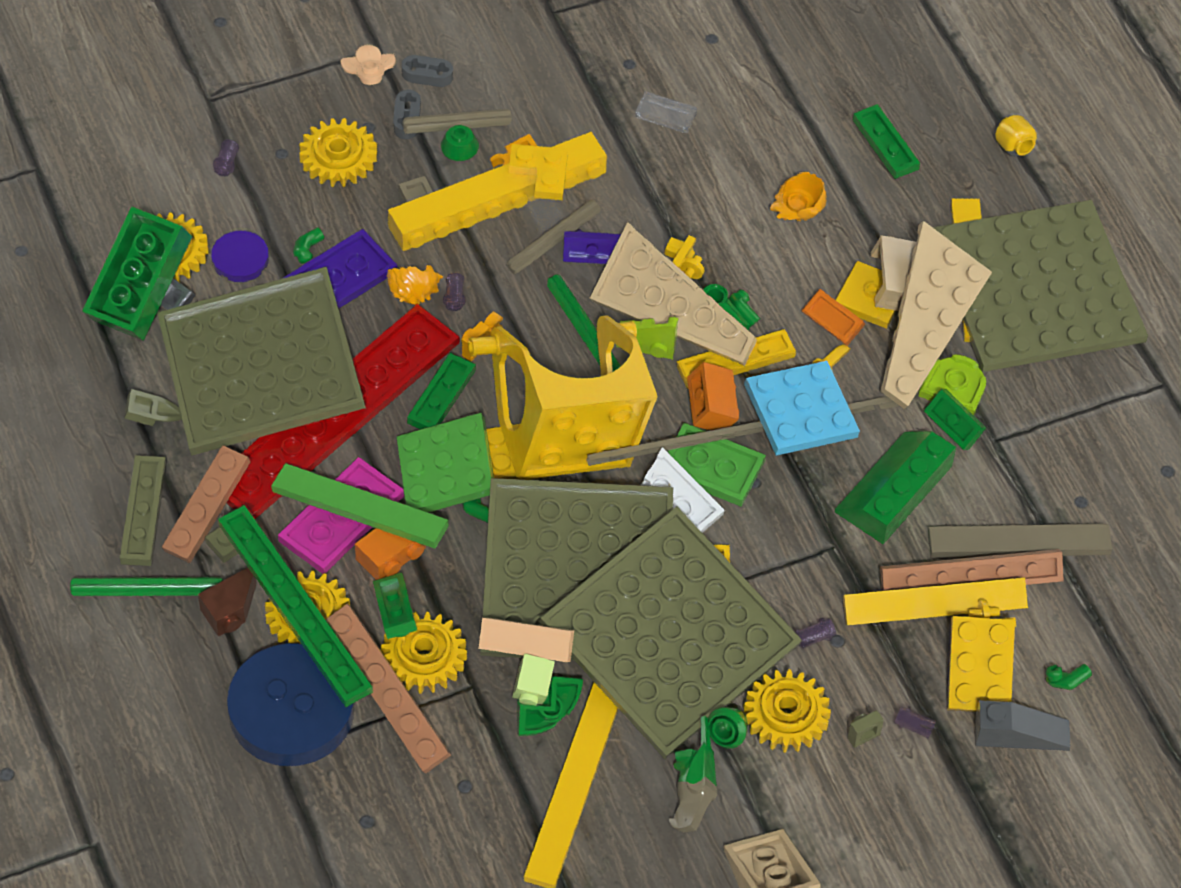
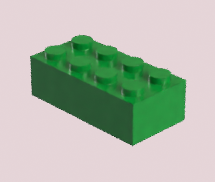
[82,206,193,341]

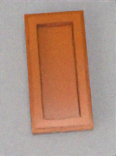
[802,289,865,346]

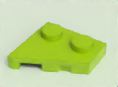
[616,317,678,360]

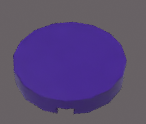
[211,231,269,282]

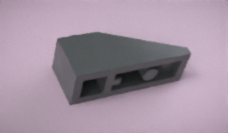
[975,701,1070,751]

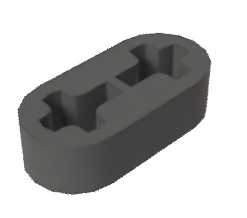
[402,55,453,87]
[393,90,421,139]

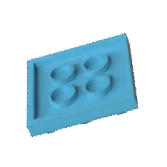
[744,361,860,456]

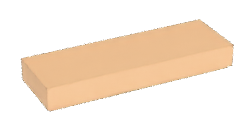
[478,617,574,662]

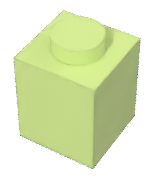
[512,654,555,706]

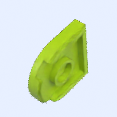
[918,355,986,415]

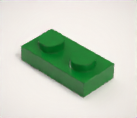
[924,389,986,450]

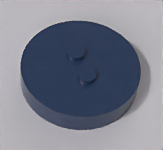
[227,644,355,766]

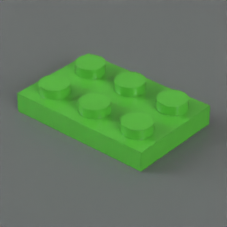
[668,423,766,507]

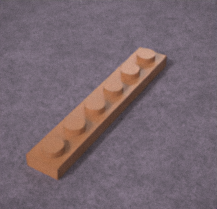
[880,549,1064,591]
[326,604,451,774]

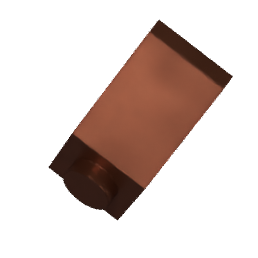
[198,568,256,637]

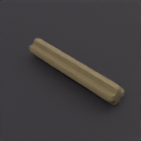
[403,109,512,134]
[506,200,601,274]

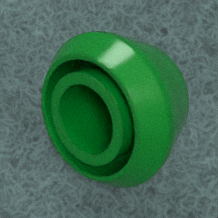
[441,125,479,161]
[708,707,748,749]

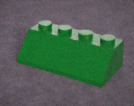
[835,431,956,544]

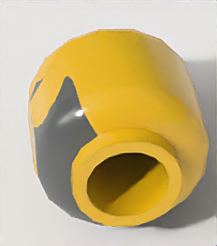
[995,115,1037,156]

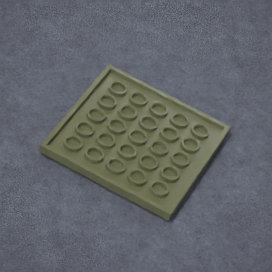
[933,200,1148,372]
[157,267,366,456]
[481,478,674,660]
[539,506,802,759]

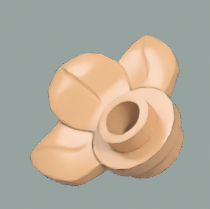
[340,45,396,85]

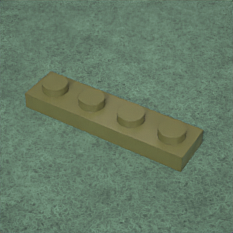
[120,455,166,566]

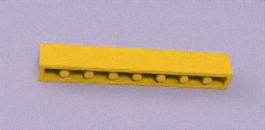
[388,131,607,251]

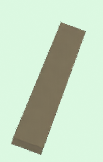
[928,524,1112,558]

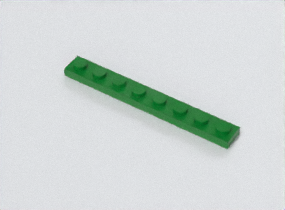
[218,505,373,707]

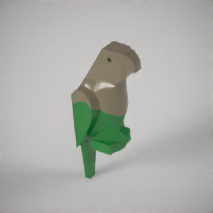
[669,716,717,833]

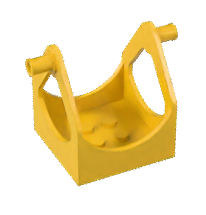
[468,315,658,480]

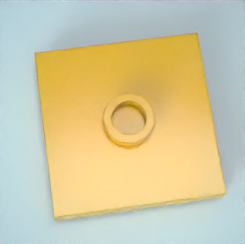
[836,261,896,329]

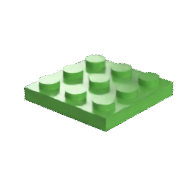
[397,413,494,513]

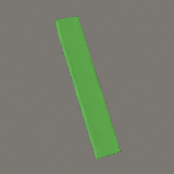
[271,463,449,549]

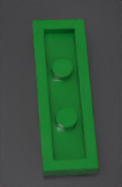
[853,104,920,179]
[407,353,476,430]
[373,572,417,639]

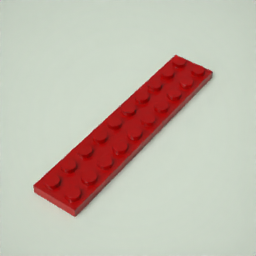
[226,304,460,519]

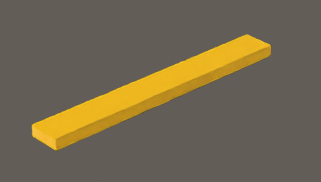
[524,682,619,888]

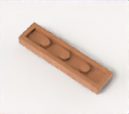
[162,445,251,563]

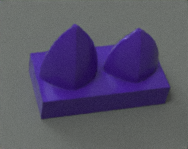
[563,229,621,264]

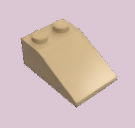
[724,829,821,888]

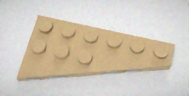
[881,221,992,409]
[590,222,757,366]

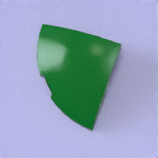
[517,676,583,736]

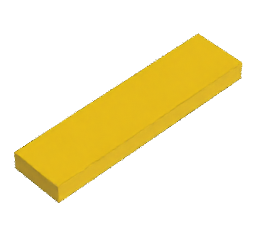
[677,329,796,389]

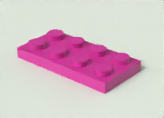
[278,457,404,574]

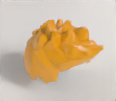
[770,172,827,221]
[387,265,443,305]

